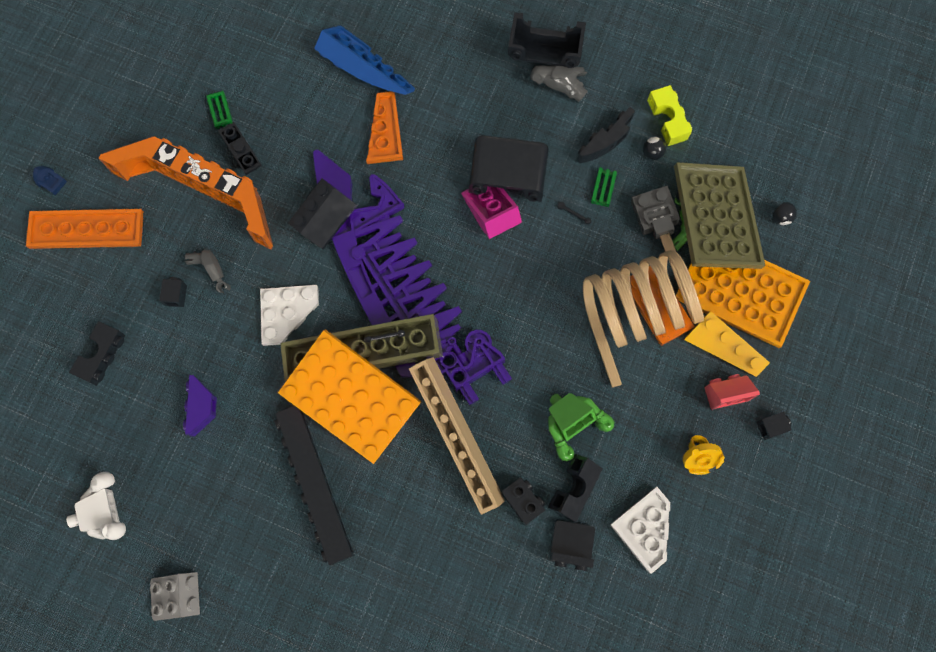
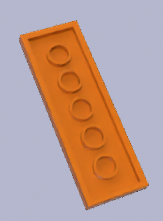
[26,209,144,249]

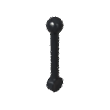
[557,202,592,225]
[364,330,405,342]

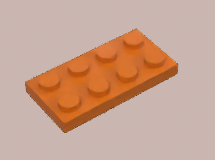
[630,266,695,346]

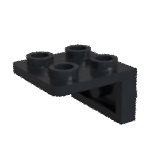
[550,520,595,571]

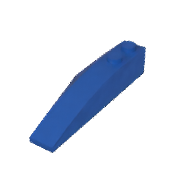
[314,25,415,95]

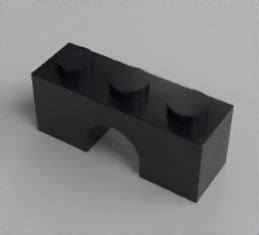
[69,321,125,386]
[548,454,603,522]

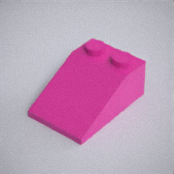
[461,186,522,239]

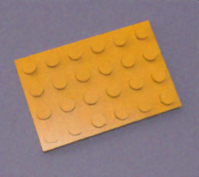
[675,260,810,348]
[278,329,421,464]

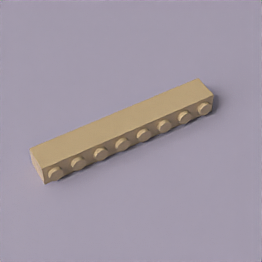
[409,357,505,515]

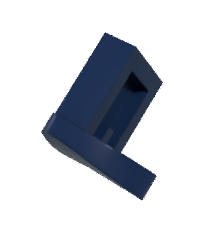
[33,166,67,196]

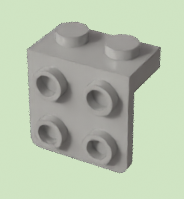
[150,572,200,621]

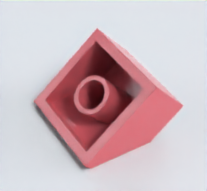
[705,374,760,410]

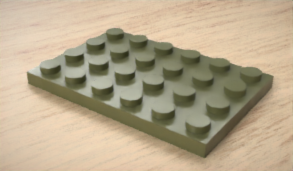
[674,163,765,269]

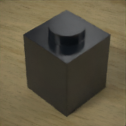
[159,277,187,307]
[756,412,792,440]

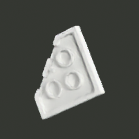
[260,285,319,346]
[610,487,670,574]

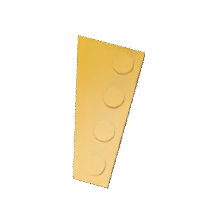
[684,311,770,377]

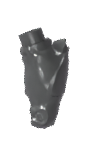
[530,65,588,102]

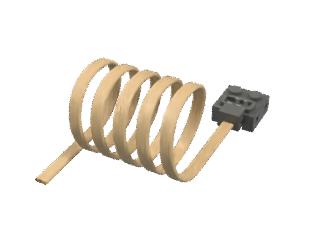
[583,186,704,387]

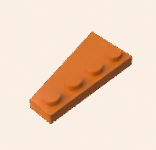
[366,92,403,164]

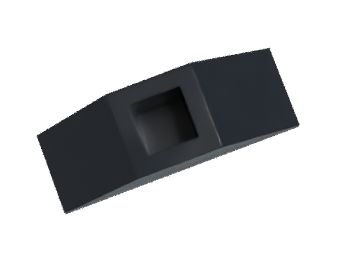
[218,122,262,175]

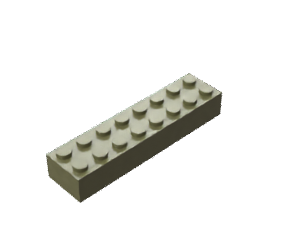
[280,314,443,381]

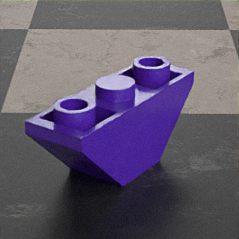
[183,375,217,437]

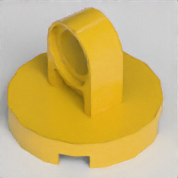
[683,435,725,475]

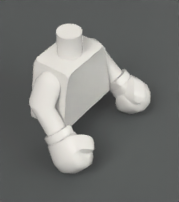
[66,471,126,540]

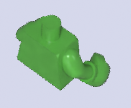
[548,393,615,461]

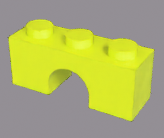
[647,85,692,146]

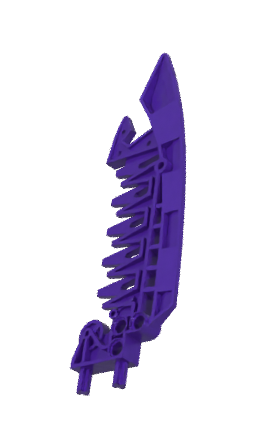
[313,150,512,405]

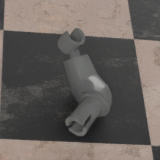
[185,249,231,294]

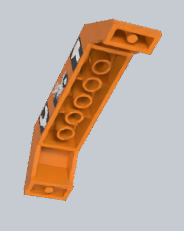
[99,136,273,249]

